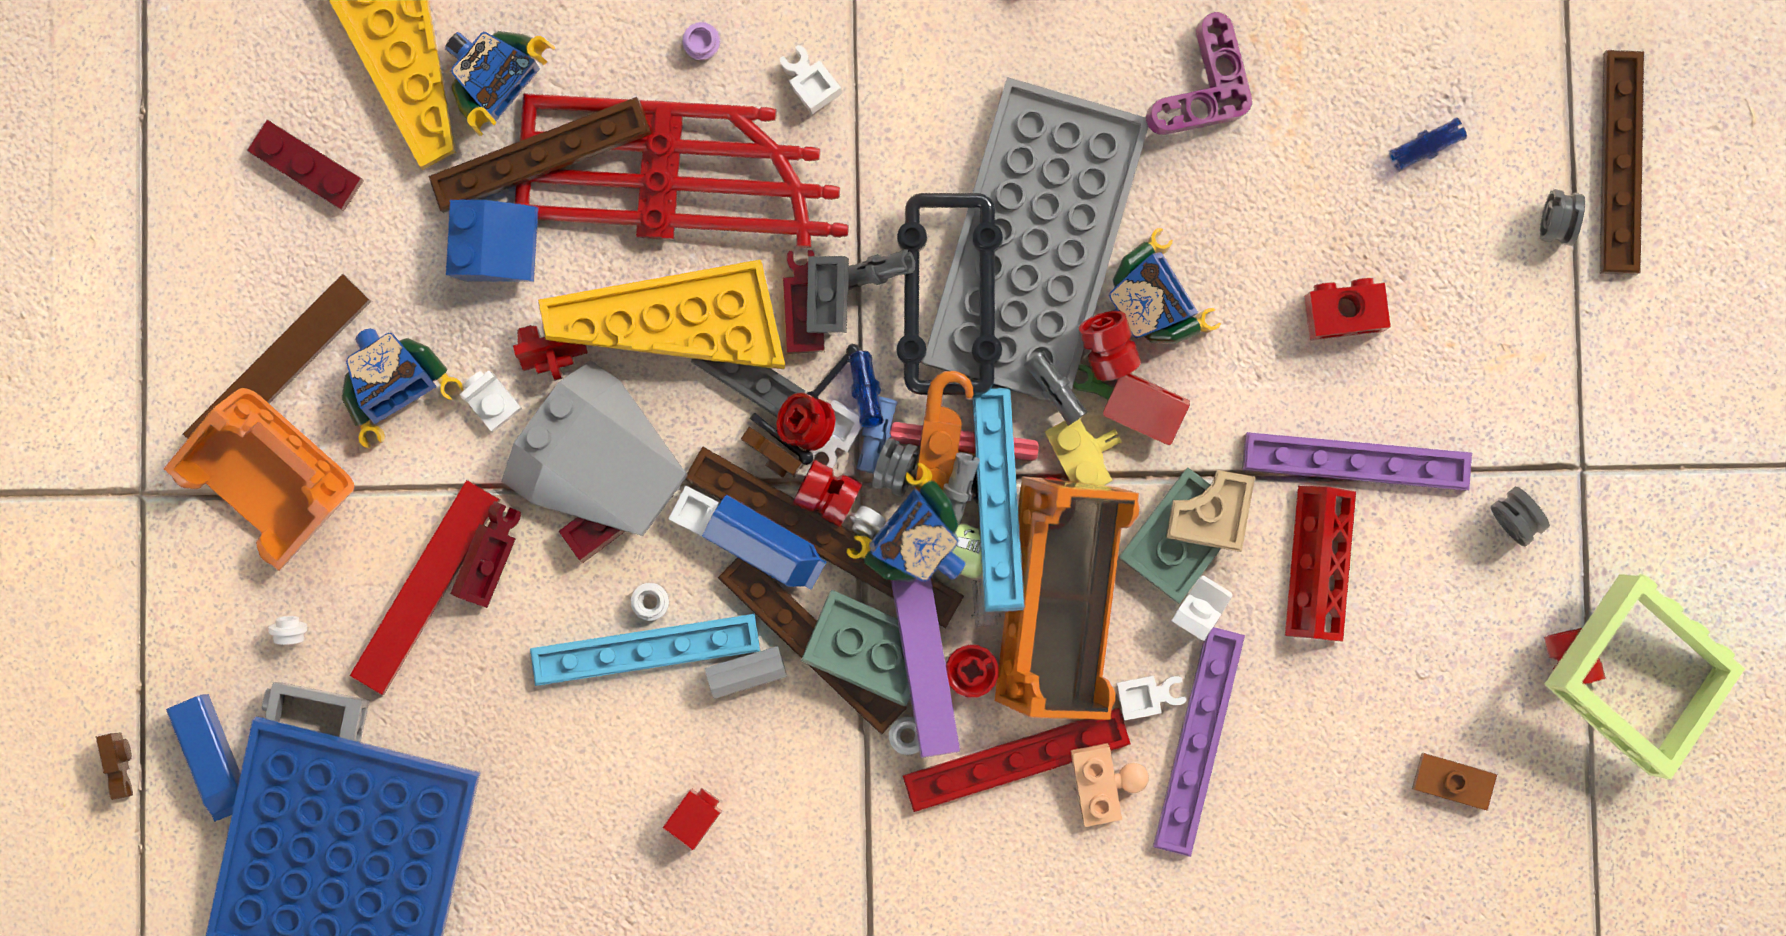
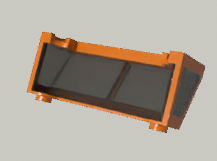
[994,477,1140,720]

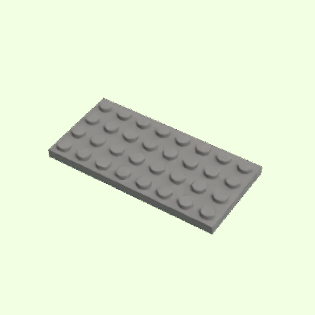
[922,77,1148,402]

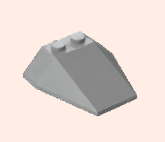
[501,360,688,536]

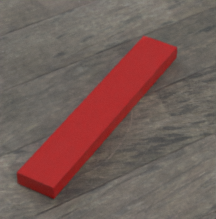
[350,480,501,695]
[902,708,1131,812]

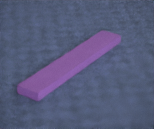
[1242,432,1472,491]
[891,577,960,758]
[1153,627,1245,857]

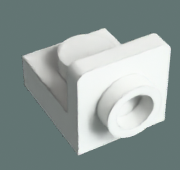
[460,371,522,432]
[1171,575,1232,641]

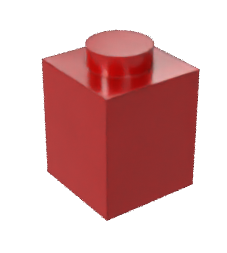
[662,788,723,850]

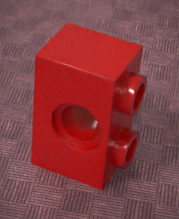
[1304,278,1391,341]

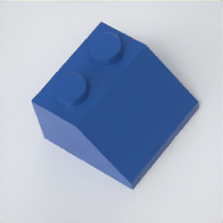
[446,200,538,282]

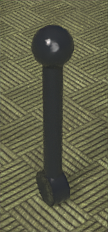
[806,344,861,399]
[750,412,813,465]

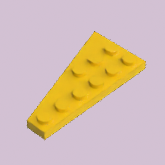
[329,0,456,170]
[538,259,785,369]

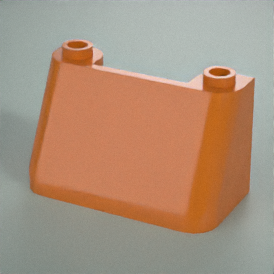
[164,388,354,571]

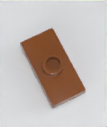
[1412,753,1498,811]

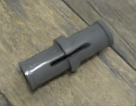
[848,249,915,290]
[1024,350,1088,426]

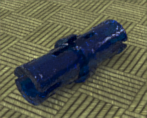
[1389,117,1467,172]
[848,351,884,428]

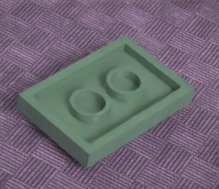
[1118,467,1221,604]
[800,590,910,706]

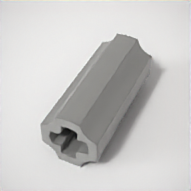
[705,646,787,699]

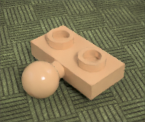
[1070,743,1149,827]

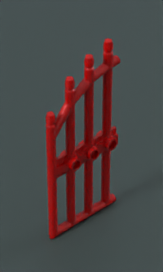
[515,93,849,248]

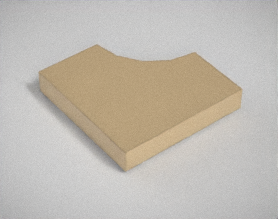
[1166,470,1255,552]

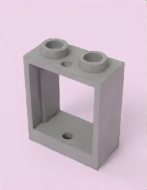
[262,682,370,742]

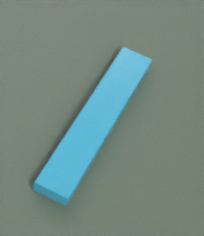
[972,388,1024,612]
[530,614,761,686]

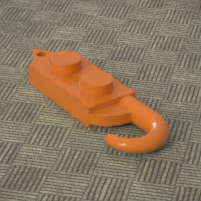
[914,371,973,492]

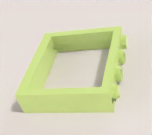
[1544,574,1745,780]

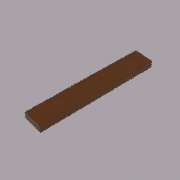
[1600,50,1644,275]
[428,97,652,213]
[183,274,372,439]
[718,557,908,735]

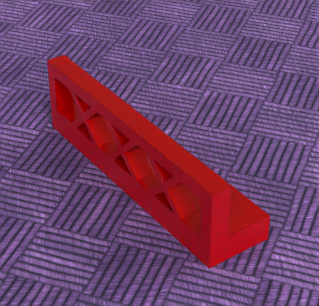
[1285,486,1356,642]

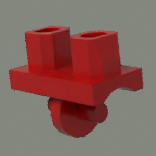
[513,325,588,381]

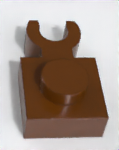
[741,426,803,478]
[96,732,133,800]

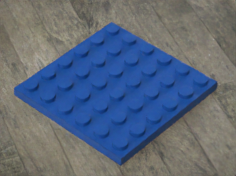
[206,717,481,936]

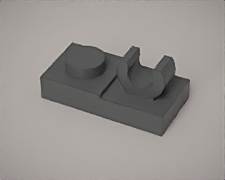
[807,256,849,333]

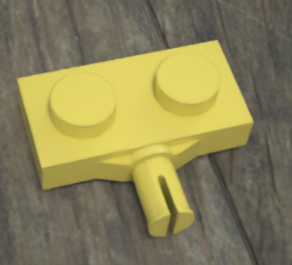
[1044,418,1122,498]

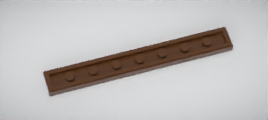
[685,446,964,629]

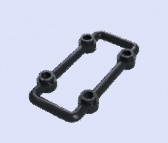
[896,193,1003,395]

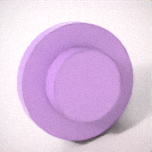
[683,22,720,60]

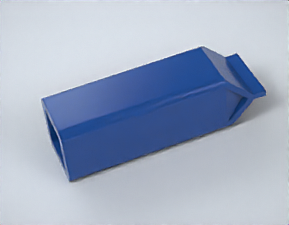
[702,495,827,590]
[166,694,241,822]

